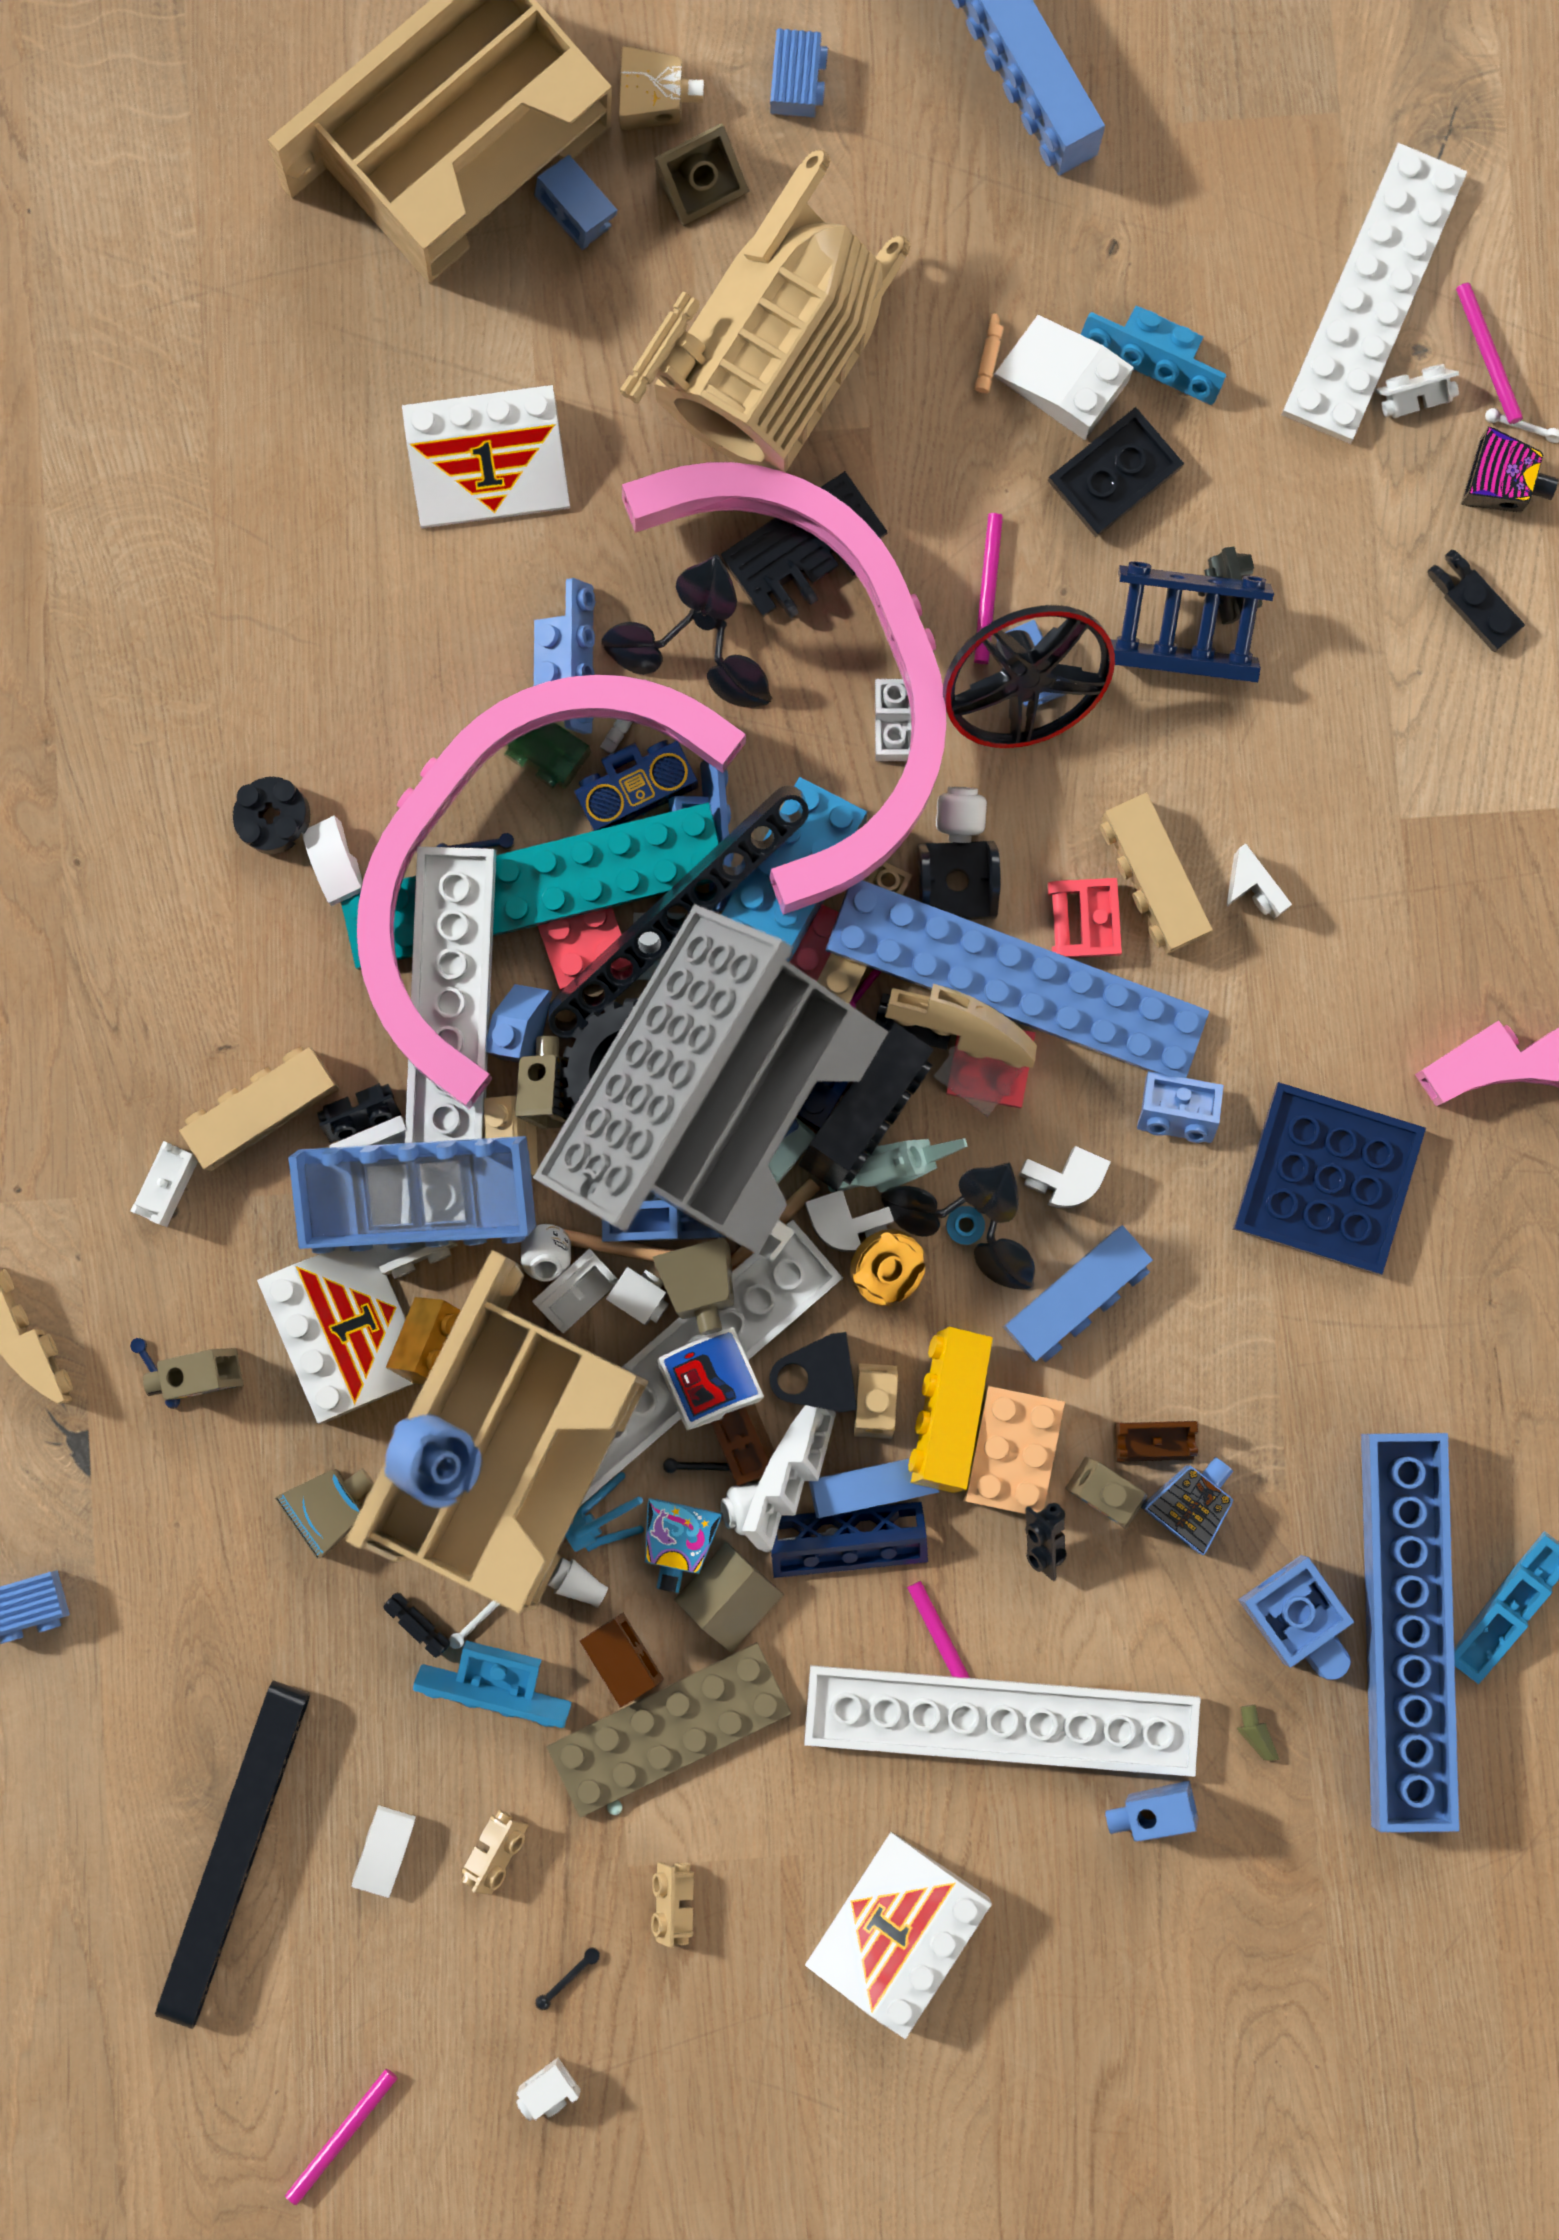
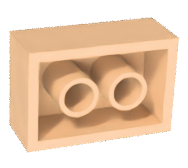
[963,1386,1065,1514]

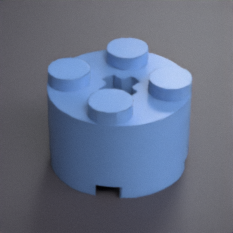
[385,1415,481,1508]

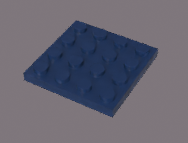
[1232,1082,1426,1275]

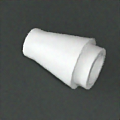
[548,1557,608,1608]

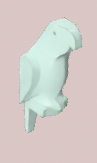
[828,1138,968,1192]

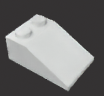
[994,315,1134,440]

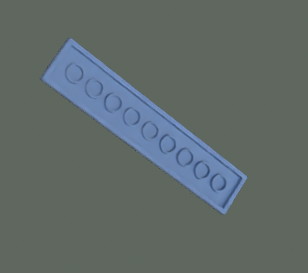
[825,880,1209,1078]

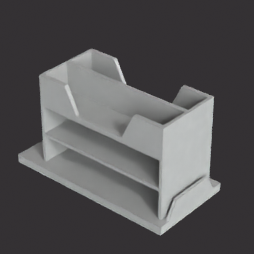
[533,905,888,1254]

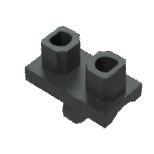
[1198,546,1263,625]

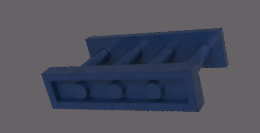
[1110,561,1274,683]

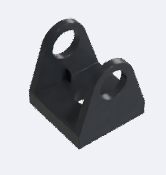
[917,841,1001,920]
[769,1332,857,1412]

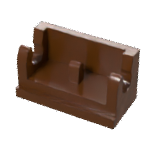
[711,1404,775,1486]
[1115,1421,1198,1462]
[580,1612,664,1708]

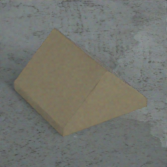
[655,123,749,225]
[674,1542,784,1653]

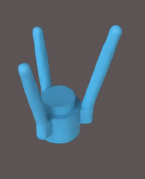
[566,1472,644,1552]

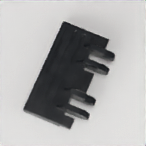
[720,471,888,618]

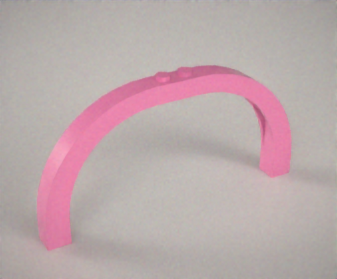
[622,462,946,915]
[357,675,746,1110]

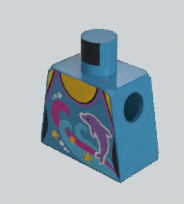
[645,1498,722,1593]

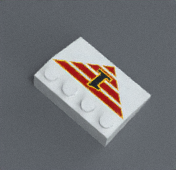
[402,385,570,528]
[257,1245,415,1424]
[805,1832,992,2039]

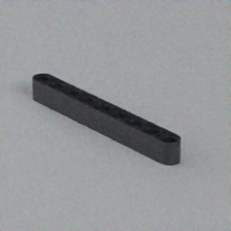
[548,785,809,1038]
[155,1680,310,2029]

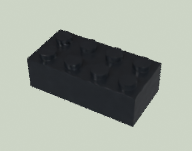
[798,1023,934,1191]

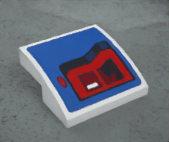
[657,1327,764,1430]

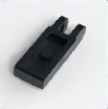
[1427,549,1525,652]

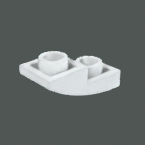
[875,679,911,761]
[302,816,363,906]
[351,1805,416,1898]

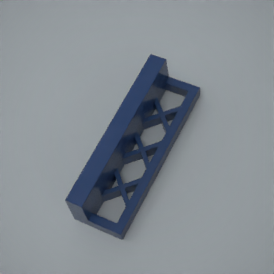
[771,1502,928,1578]

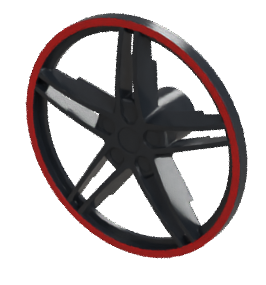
[942,605,1115,748]

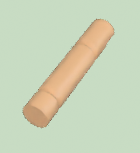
[975,314,1004,393]

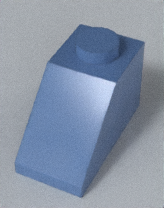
[486,984,552,1063]

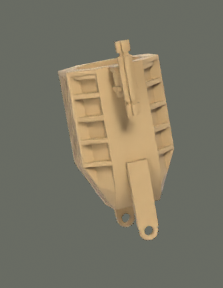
[620,149,911,472]

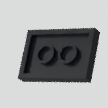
[1048,407,1184,538]

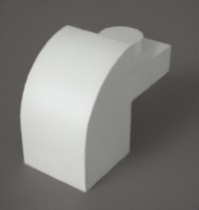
[1018,1146,1111,1208]
[805,1190,894,1252]

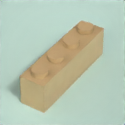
[1100,792,1213,955]
[179,1046,339,1172]

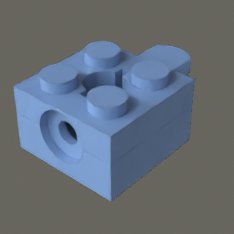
[1238,1555,1354,1680]

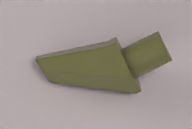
[1237,1704,1280,1760]

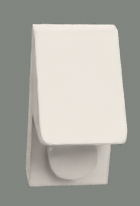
[1227,844,1292,919]

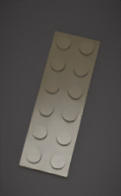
[546,1642,791,1818]

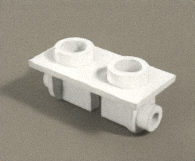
[1375,364,1459,418]

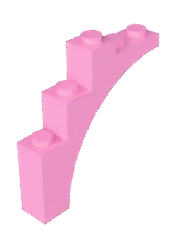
[1415,1021,1559,1106]

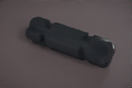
[383,1592,450,1658]

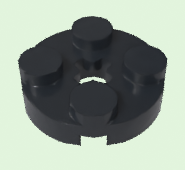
[233,777,310,854]

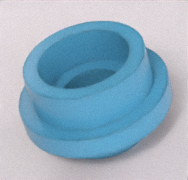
[946,1206,985,1245]

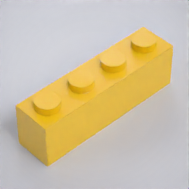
[908,1327,993,1493]

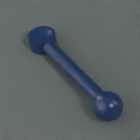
[436,833,514,849]
[130,1338,180,1409]

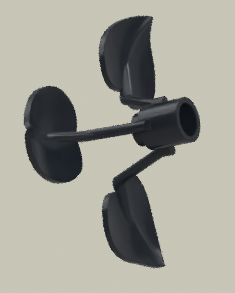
[601,554,772,707]
[881,1163,1035,1289]

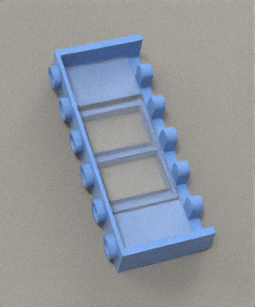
[288,1136,536,1254]

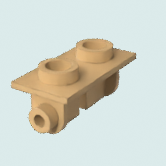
[461,1810,529,1895]
[651,1862,694,1948]

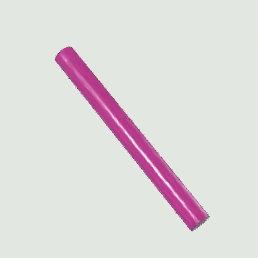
[1456,283,1523,424]
[974,513,1003,664]
[907,1580,970,1678]
[285,2069,398,2205]

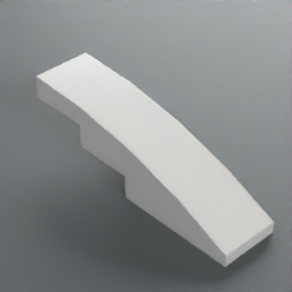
[742,1405,836,1550]

